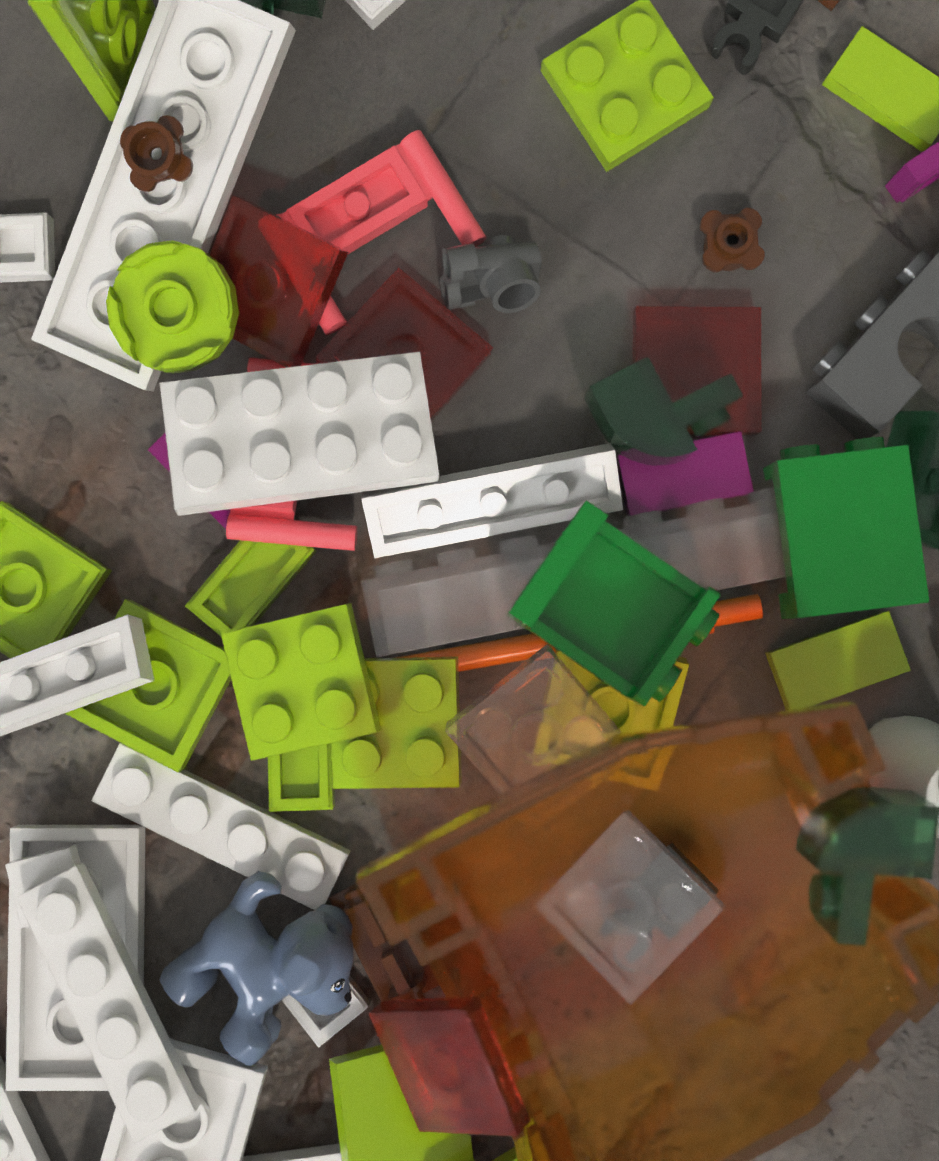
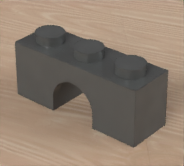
[805,249,939,439]

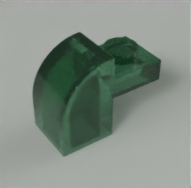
[584,357,743,466]
[795,787,939,946]

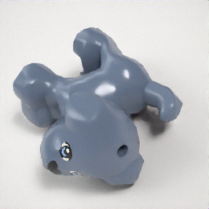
[159,871,354,1066]

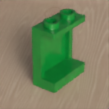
[763,437,929,619]
[506,500,721,707]

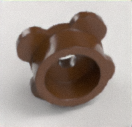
[120,115,193,192]
[700,208,765,272]

